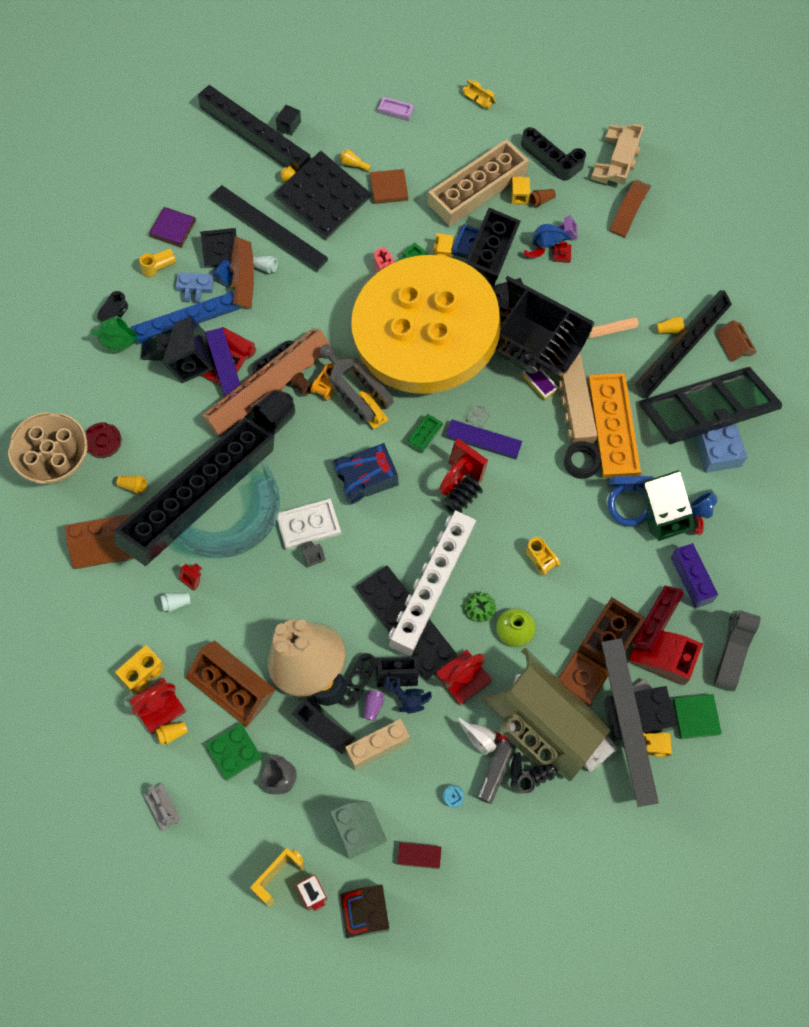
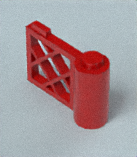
[201,327,256,386]

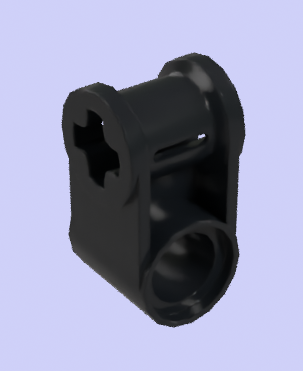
[97,291,128,322]

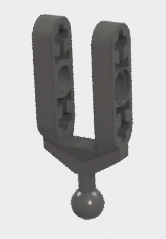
[320,344,394,424]

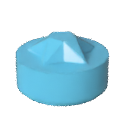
[443,785,464,807]

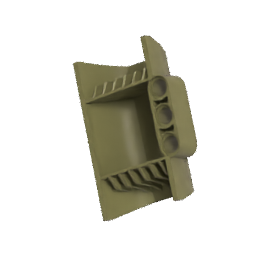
[482,648,611,781]

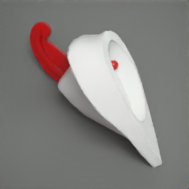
[458,717,510,755]

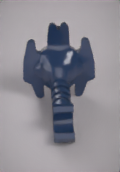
[385,676,432,714]

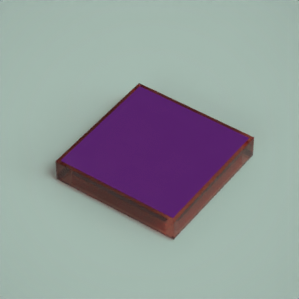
[149,207,196,248]

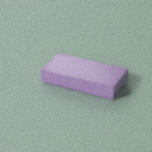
[378,97,414,121]

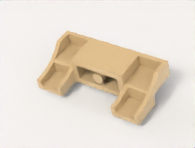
[591,124,644,185]

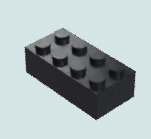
[465,208,521,286]

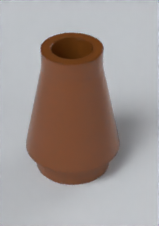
[529,189,556,207]

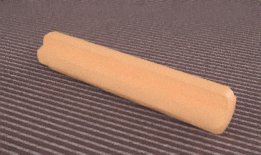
[588,317,639,338]

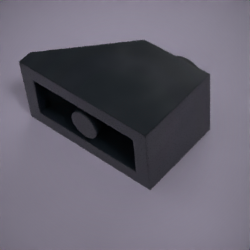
[141,334,171,361]

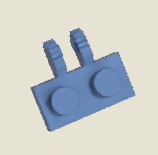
[176,272,214,303]

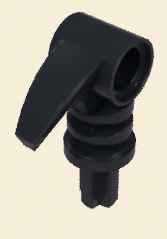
[510,752,558,794]

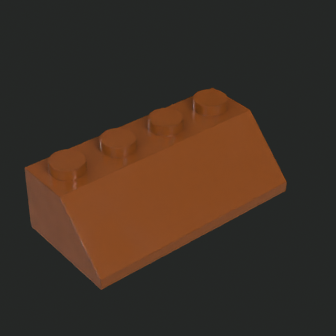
[65,513,134,569]
[186,640,276,727]

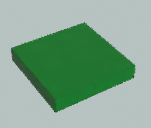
[673,694,722,739]

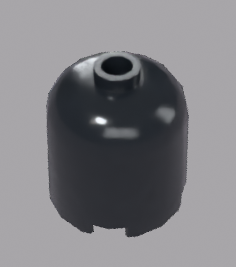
[248,389,296,435]

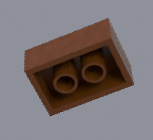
[578,597,646,670]

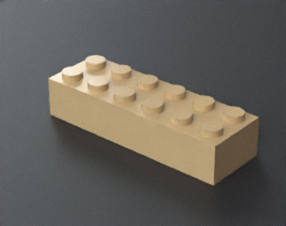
[428,139,529,226]

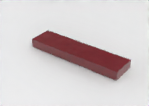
[632,585,684,653]

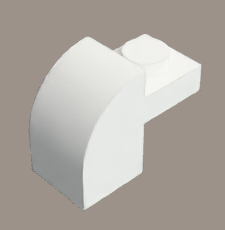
[584,735,619,773]

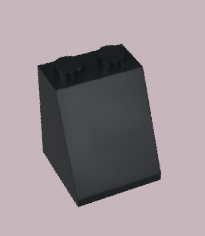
[163,316,214,383]

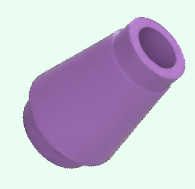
[364,690,385,721]

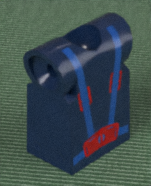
[332,443,399,505]

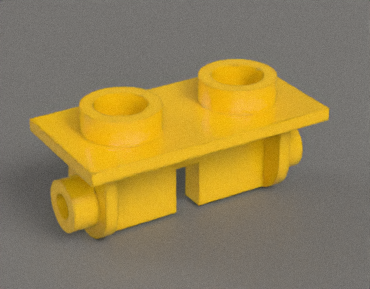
[462,79,496,109]
[358,391,389,429]

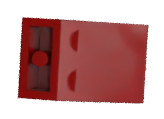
[628,631,703,686]

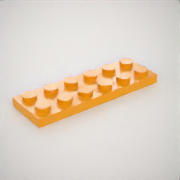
[588,373,641,478]

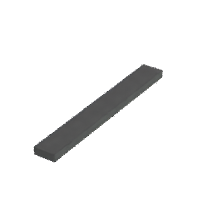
[601,638,659,807]

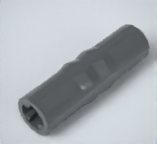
[476,739,516,804]

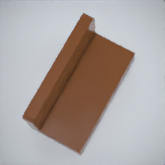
[716,320,757,361]

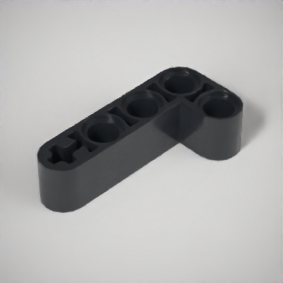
[521,127,586,181]

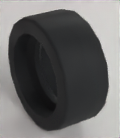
[564,441,601,479]

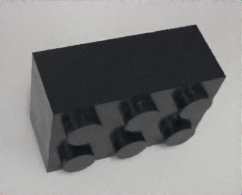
[604,686,676,741]

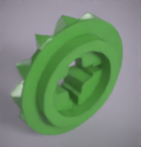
[465,591,496,622]

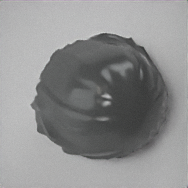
[259,754,297,795]

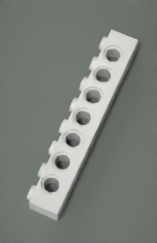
[388,510,476,657]

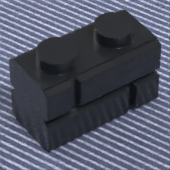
[376,657,419,687]

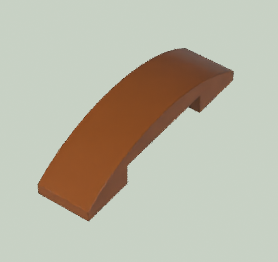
[609,179,651,238]

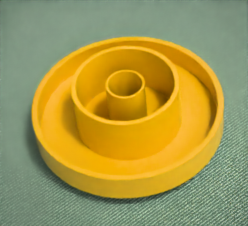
[351,255,500,394]

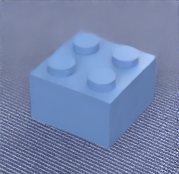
[696,424,747,473]

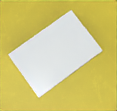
[275,498,341,550]

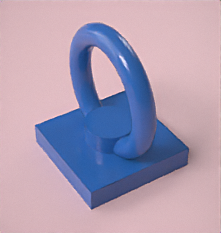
[608,476,653,527]

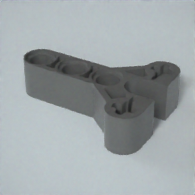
[714,610,761,691]

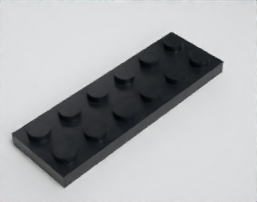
[356,565,458,681]

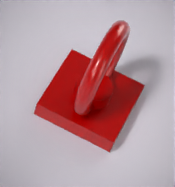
[439,438,489,496]
[435,650,492,706]
[129,678,186,735]

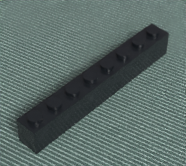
[198,85,311,172]

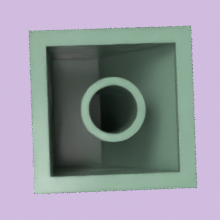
[331,802,388,859]

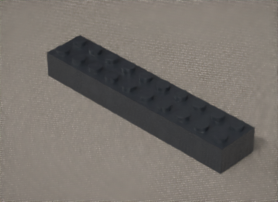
[114,417,274,566]

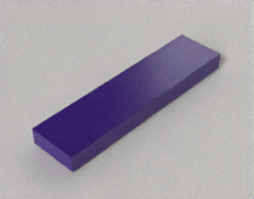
[205,327,241,397]
[446,419,522,460]

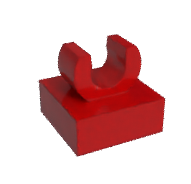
[553,241,572,263]
[179,563,202,591]

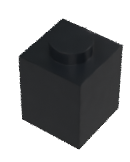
[276,104,301,136]

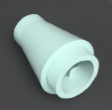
[253,256,278,273]
[160,593,191,612]

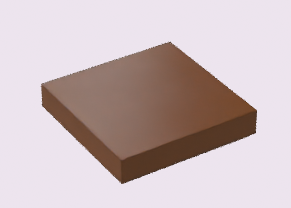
[370,169,408,204]
[558,651,608,706]

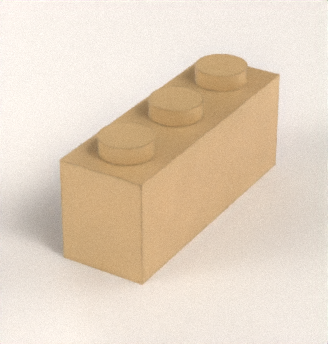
[345,719,410,770]

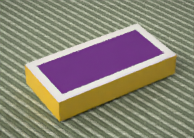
[521,367,559,401]

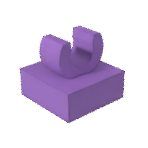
[558,215,578,241]

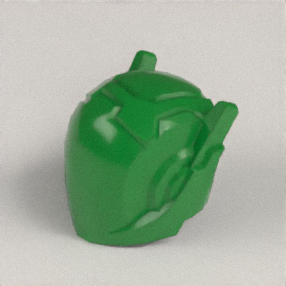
[92,316,138,352]

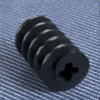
[441,476,483,515]

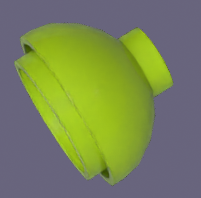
[496,608,536,647]

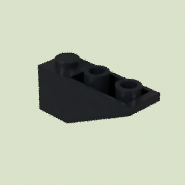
[292,697,355,754]

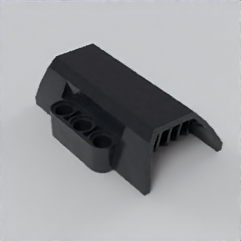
[495,276,595,376]

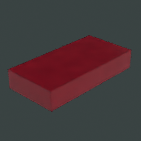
[397,842,442,869]

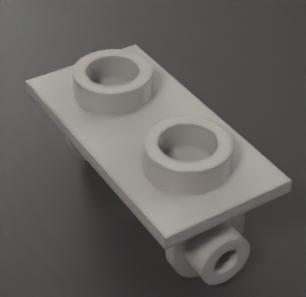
[144,784,181,831]

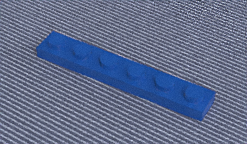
[131,292,239,345]

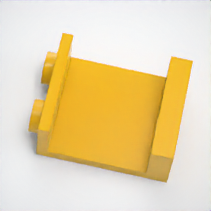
[250,848,305,907]

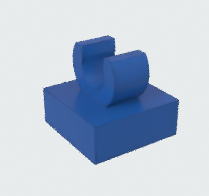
[212,260,233,286]

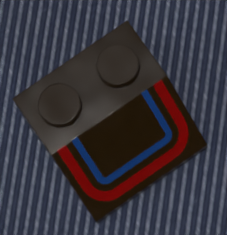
[340,884,389,939]

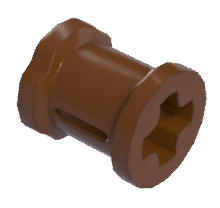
[290,372,313,396]

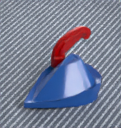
[523,224,571,258]
[690,489,717,535]

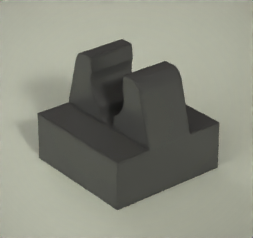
[302,541,325,567]

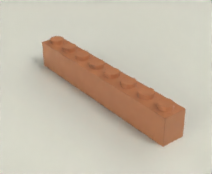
[201,328,330,436]

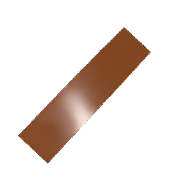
[230,237,254,309]

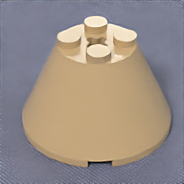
[8,412,88,485]
[268,619,346,697]

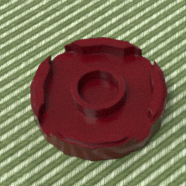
[86,422,122,458]

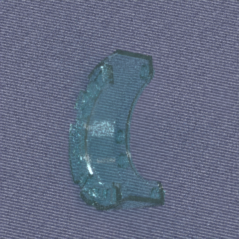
[176,461,280,558]

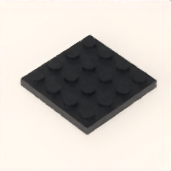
[274,150,372,240]

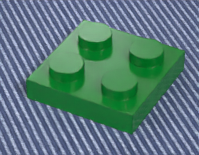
[205,723,262,781]

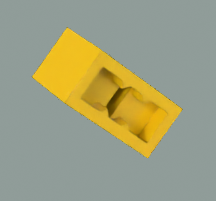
[115,645,165,694]

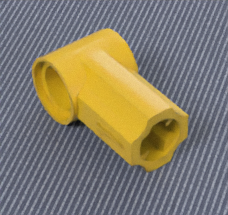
[139,249,176,277]

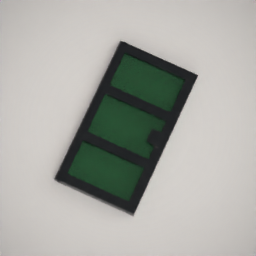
[639,367,782,445]

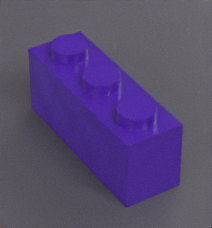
[671,543,718,609]

